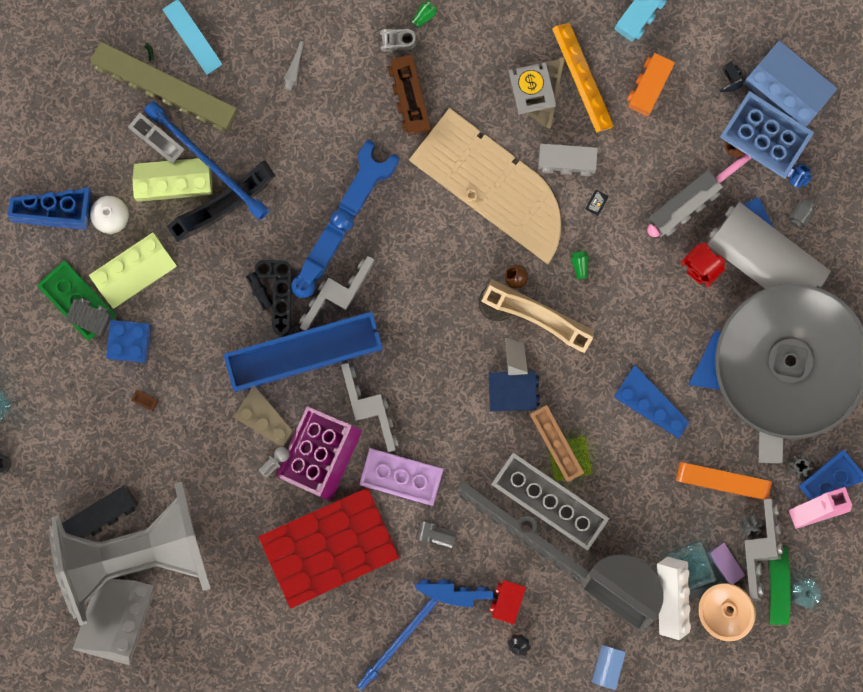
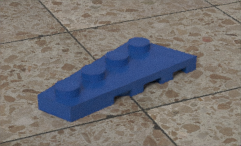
[614,365,689,439]

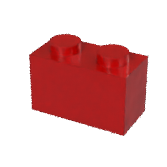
[489,579,526,624]

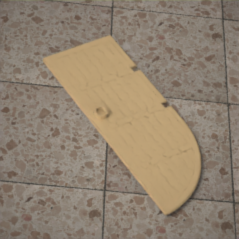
[409,108,561,265]

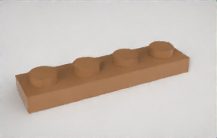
[530,405,584,482]

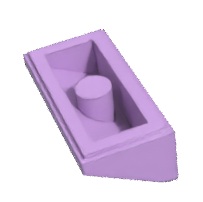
[708,543,745,584]

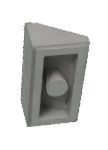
[505,338,528,375]
[759,431,783,464]

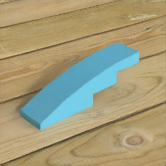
[162,0,222,75]

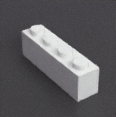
[657,557,691,640]

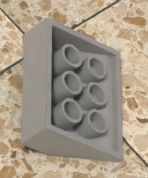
[73,579,154,665]

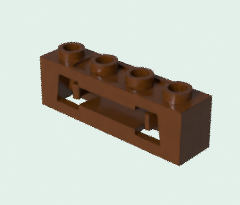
[387,55,430,136]

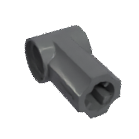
[416,521,457,548]

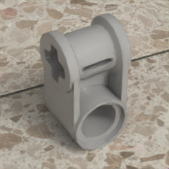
[380,29,417,52]

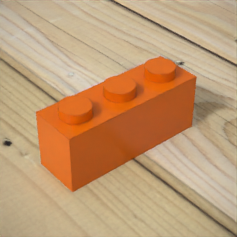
[627,53,675,116]

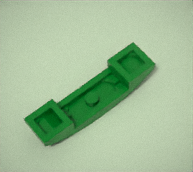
[768,547,790,625]

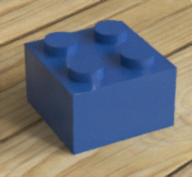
[106,320,152,364]

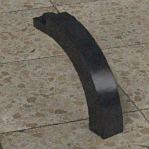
[167,160,276,242]

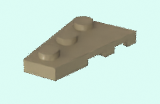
[234,387,293,447]

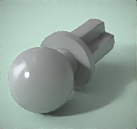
[259,447,289,477]

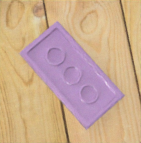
[359,448,443,506]

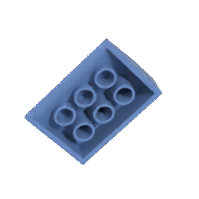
[743,41,838,127]
[720,91,814,179]

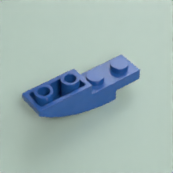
[415,579,493,607]

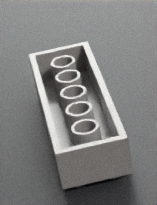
[491,453,610,551]

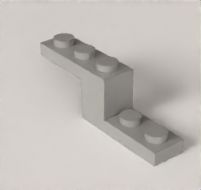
[299,256,375,331]
[341,363,399,452]
[745,499,783,601]

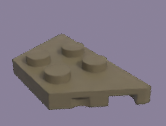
[526,57,565,130]

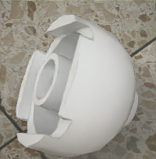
[90,196,129,234]

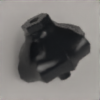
[507,634,531,656]

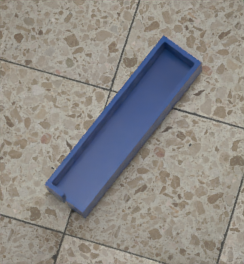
[223,312,383,393]

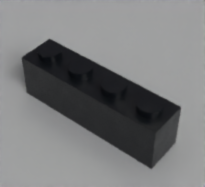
[62,485,138,539]

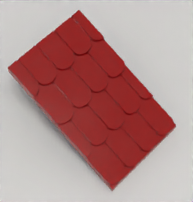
[258,488,399,609]

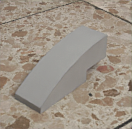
[128,113,184,164]

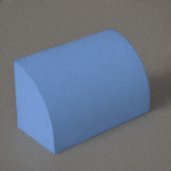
[592,645,626,690]

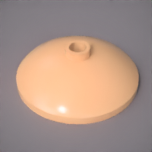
[699,583,756,641]

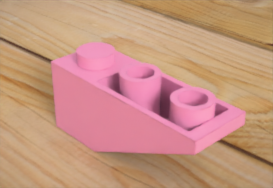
[789,487,852,529]

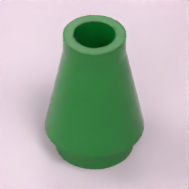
[411,0,438,28]
[571,251,589,279]

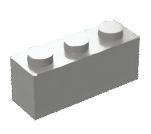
[538,144,598,176]

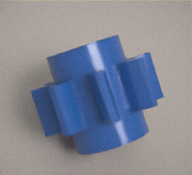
[787,164,812,187]

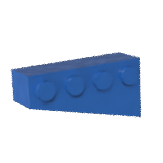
[8,187,93,230]

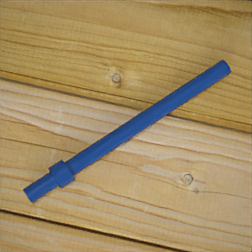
[356,598,438,691]

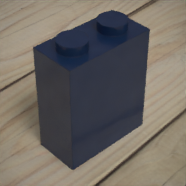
[489,371,540,412]

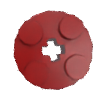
[681,242,726,288]

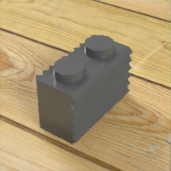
[65,298,112,337]

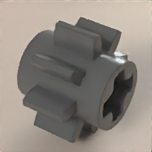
[788,454,813,478]
[738,514,763,538]

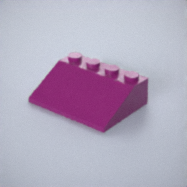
[276,406,362,501]

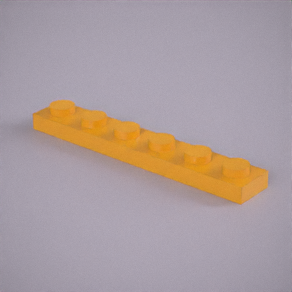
[552,23,614,133]

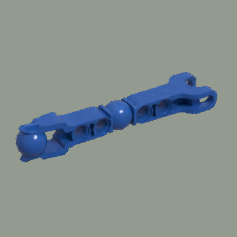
[291,140,400,298]

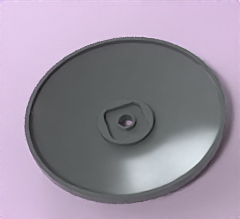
[715,284,863,439]

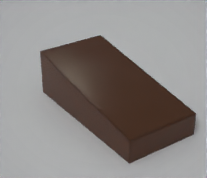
[131,390,158,411]

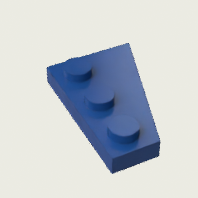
[688,331,720,390]

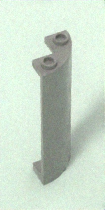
[708,202,831,289]

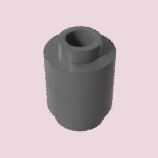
[789,199,816,228]

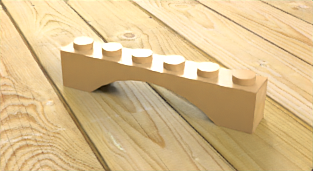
[481,279,594,353]

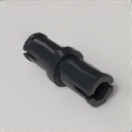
[245,272,273,311]

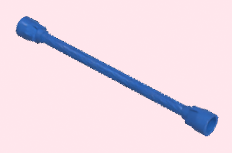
[144,101,269,220]

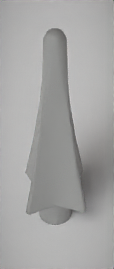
[283,41,304,91]

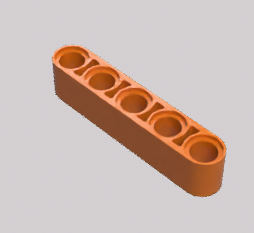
[676,462,772,500]

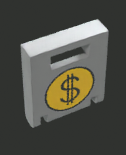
[508,62,556,115]

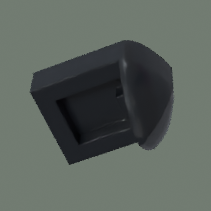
[719,61,743,92]

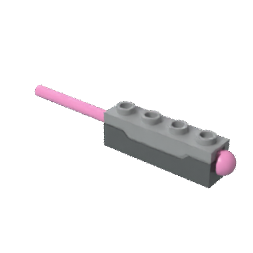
[647,154,752,237]

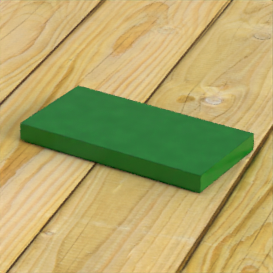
[37,260,117,341]

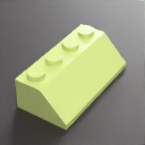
[133,157,213,202]
[89,233,177,309]

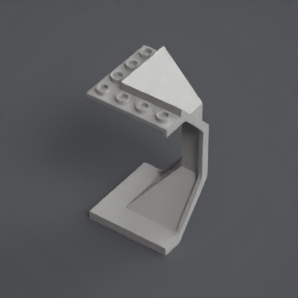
[49,482,210,625]

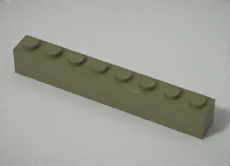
[90,41,238,132]

